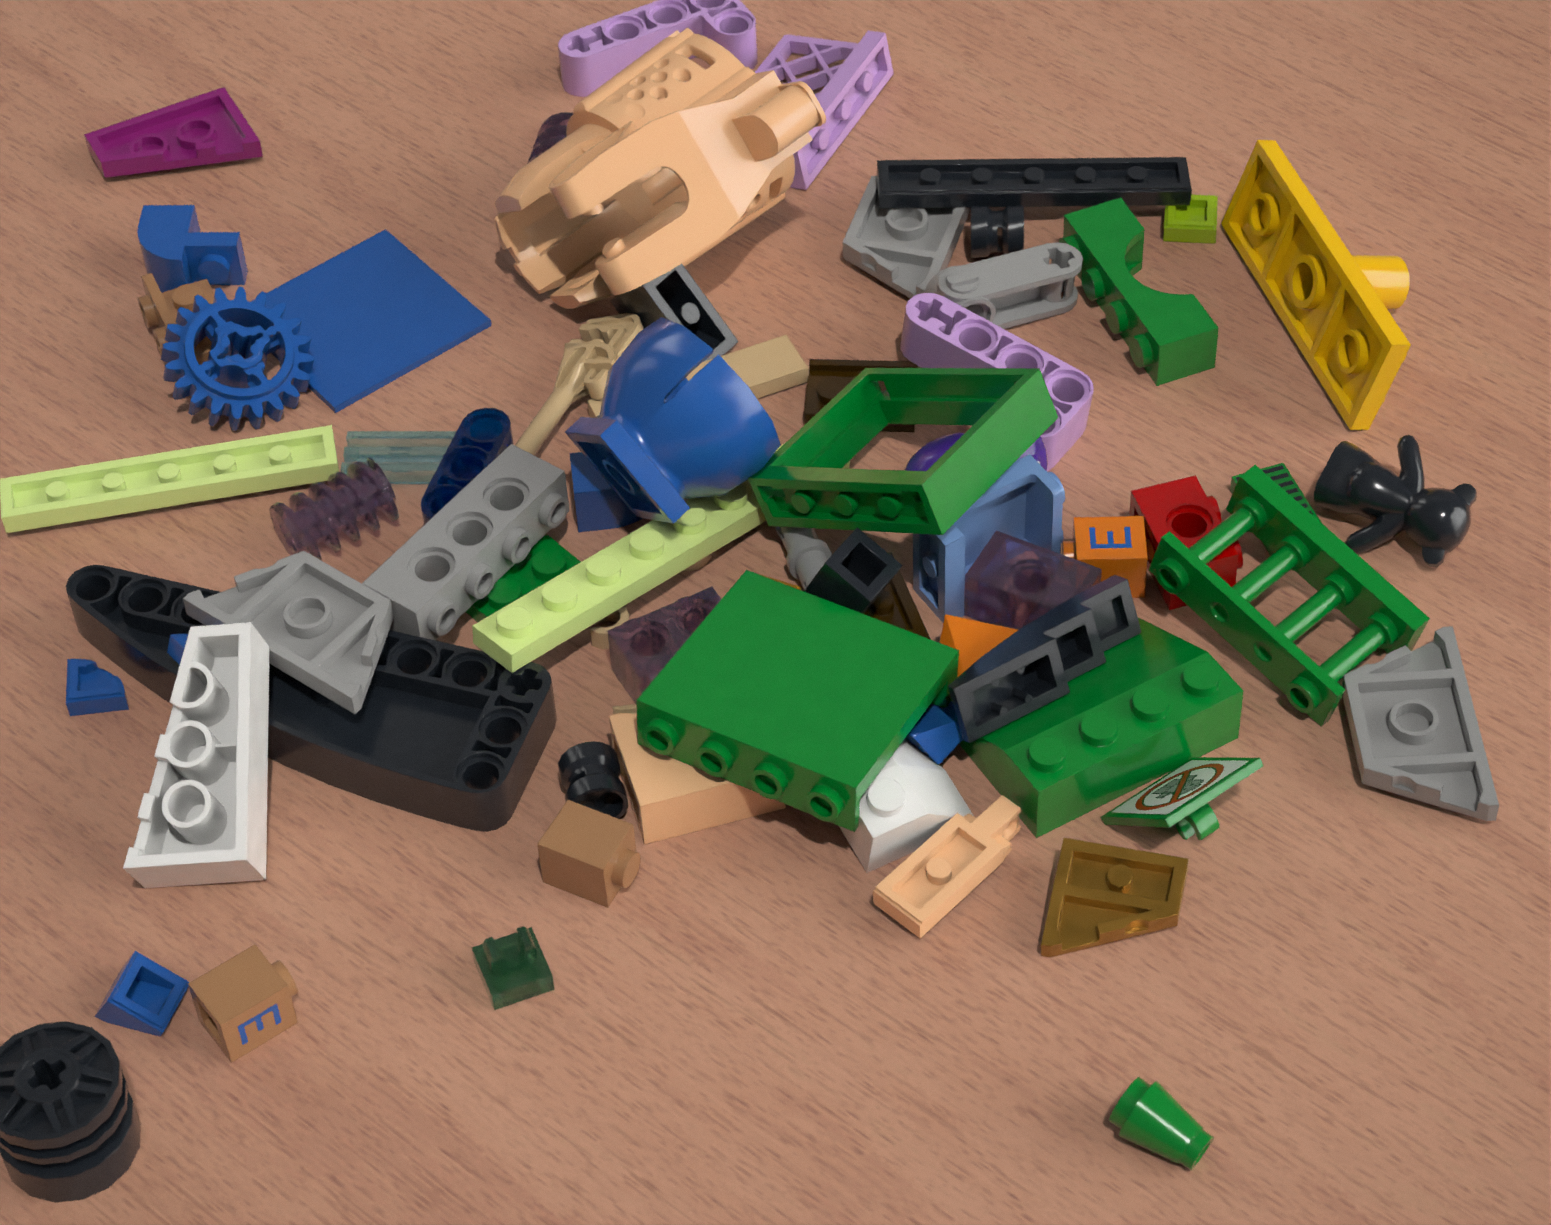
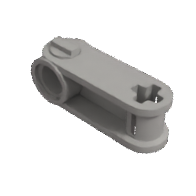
[925,242,1083,329]

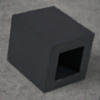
[804,527,903,614]

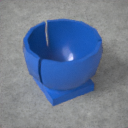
[565,317,781,524]

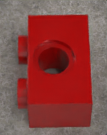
[1129,475,1243,610]

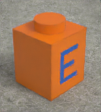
[1062,516,1148,598]

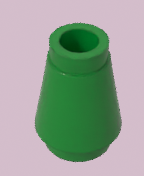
[1109,1077,1214,1170]

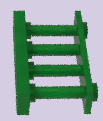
[1148,465,1430,727]

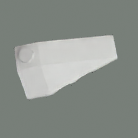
[839,738,974,873]

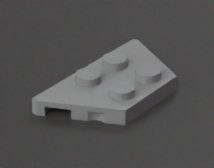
[843,176,971,298]
[183,551,394,714]
[1342,626,1499,821]

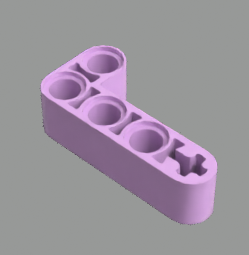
[558,0,758,97]
[901,293,1093,471]

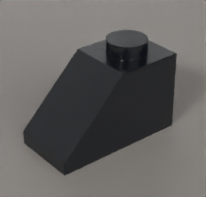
[610,264,739,362]

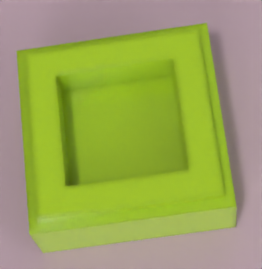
[1163,195,1218,244]

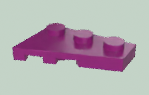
[84,87,263,178]

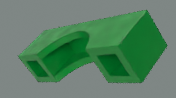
[1059,198,1219,386]

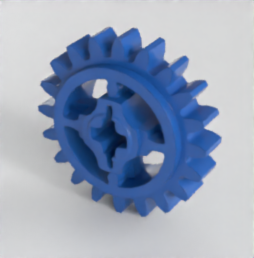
[161,287,314,431]

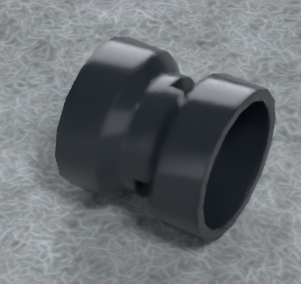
[971,205,1024,258]
[558,741,628,819]

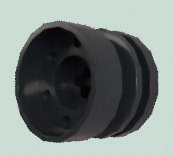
[0,1021,141,1203]

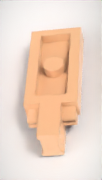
[873,795,1021,939]

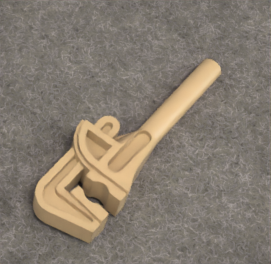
[515,313,644,456]

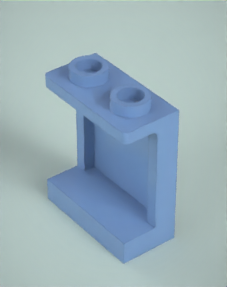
[913,454,1065,623]

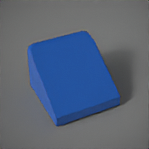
[906,701,963,765]
[95,951,189,1037]

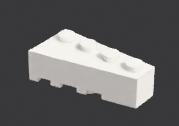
[123,622,269,888]

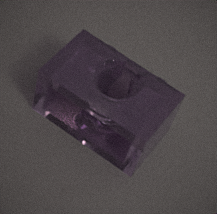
[964,530,1102,630]

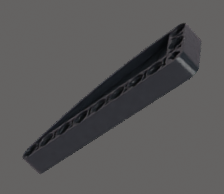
[66,565,557,832]

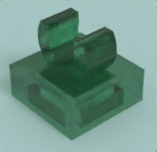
[472,926,555,1010]

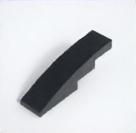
[948,575,1142,743]

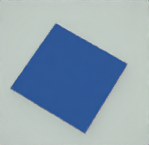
[251,229,492,413]

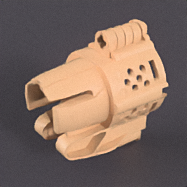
[494,28,826,309]

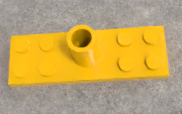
[1221,140,1411,430]

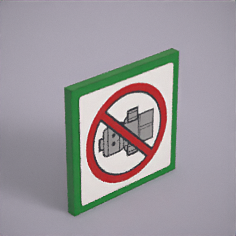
[1101,757,1264,840]

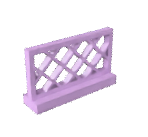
[755,31,894,190]

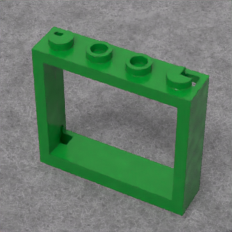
[748,368,1058,535]

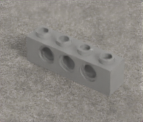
[362,444,570,640]

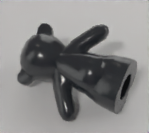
[1314,435,1477,567]

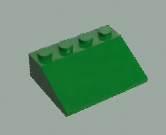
[959,618,1244,838]

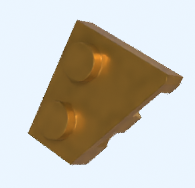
[1041,838,1189,958]

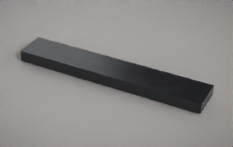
[877,157,1192,209]

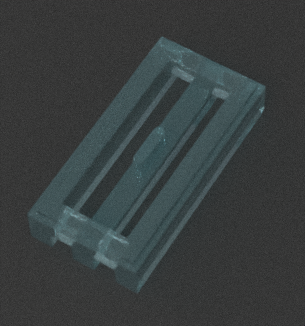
[340,431,459,484]

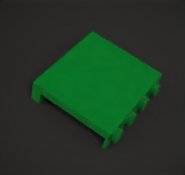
[636,570,959,832]

